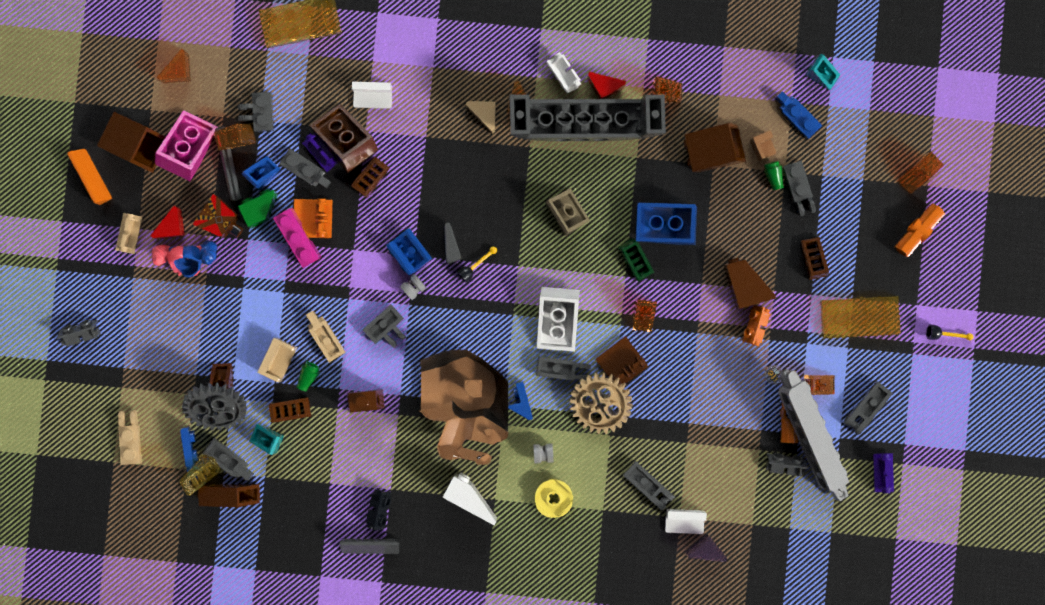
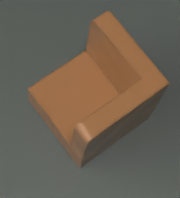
[750,130,776,161]

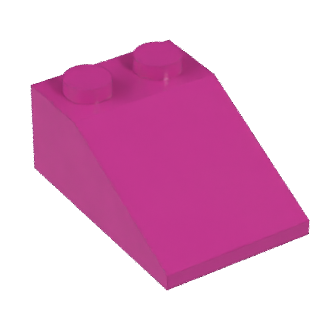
[155,110,217,181]

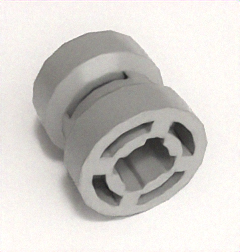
[400,274,427,300]
[533,443,554,464]

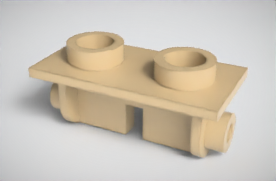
[115,213,142,254]

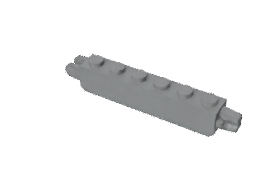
[778,369,849,501]

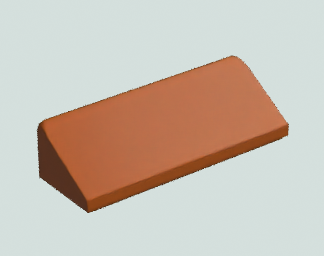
[67,149,112,205]

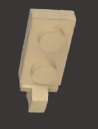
[306,311,346,363]

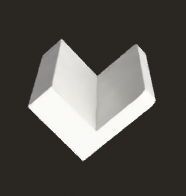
[352,82,392,109]
[665,509,707,534]

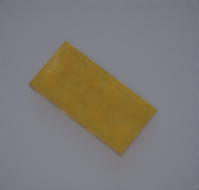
[259,0,342,49]
[820,296,901,339]

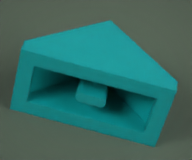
[805,54,840,90]
[249,424,284,455]

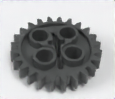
[182,383,247,431]

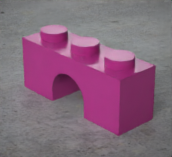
[273,207,322,268]

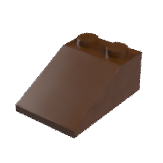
[310,104,378,172]

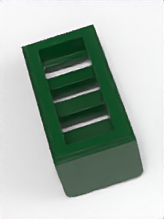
[618,238,654,282]

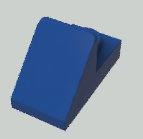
[508,381,533,420]

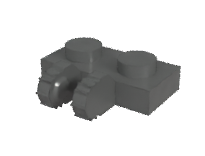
[238,92,274,132]
[363,304,406,348]

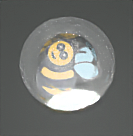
[764,365,783,384]

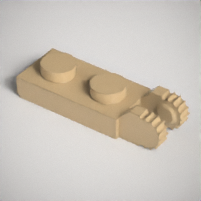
[118,410,142,465]

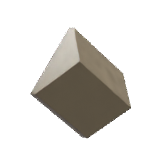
[545,189,590,236]

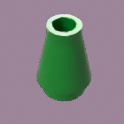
[763,161,784,190]
[296,362,320,392]

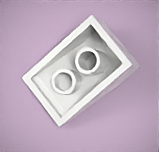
[537,287,580,351]
[443,472,497,525]

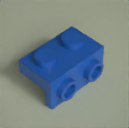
[386,228,432,275]

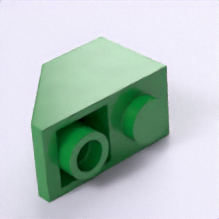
[238,189,278,229]

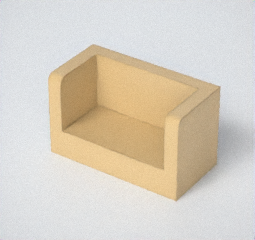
[257,338,298,382]

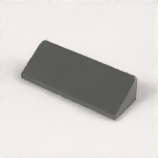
[340,539,400,554]

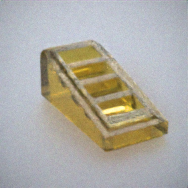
[179,455,221,496]

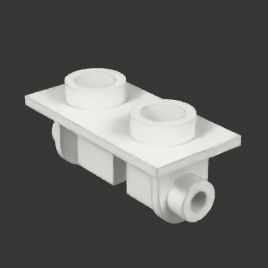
[546,52,581,93]

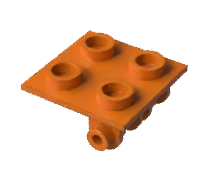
[294,199,333,238]

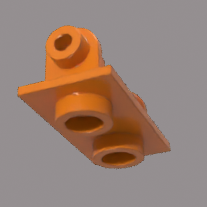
[742,305,771,346]

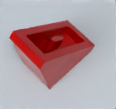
[587,71,626,99]
[150,206,185,240]

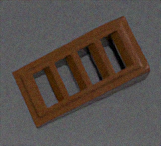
[351,157,390,198]
[800,237,829,280]
[269,397,312,423]

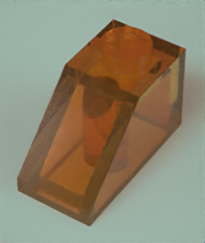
[897,152,944,194]

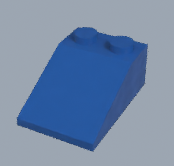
[636,203,697,245]

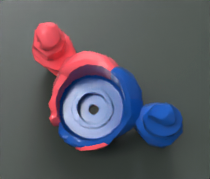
[151,240,218,278]

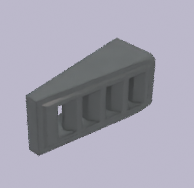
[444,222,462,264]

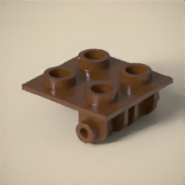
[595,336,649,385]

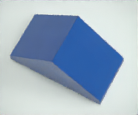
[242,156,280,190]

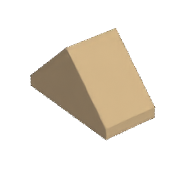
[465,101,496,134]

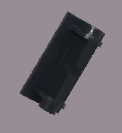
[366,489,391,530]

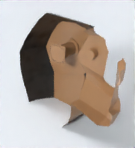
[419,350,509,465]

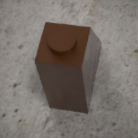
[724,257,776,310]
[198,484,260,508]

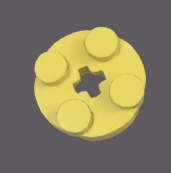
[535,479,573,518]

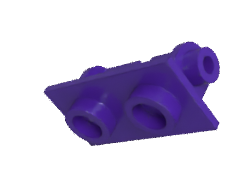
[302,133,339,172]
[873,453,894,493]

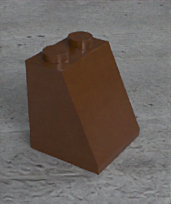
[97,112,166,173]
[684,123,746,172]

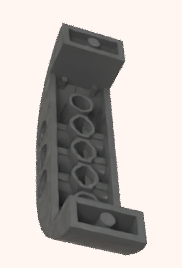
[509,95,666,142]

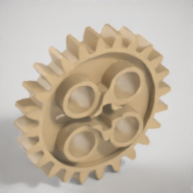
[570,372,633,434]

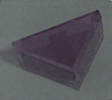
[686,534,727,562]

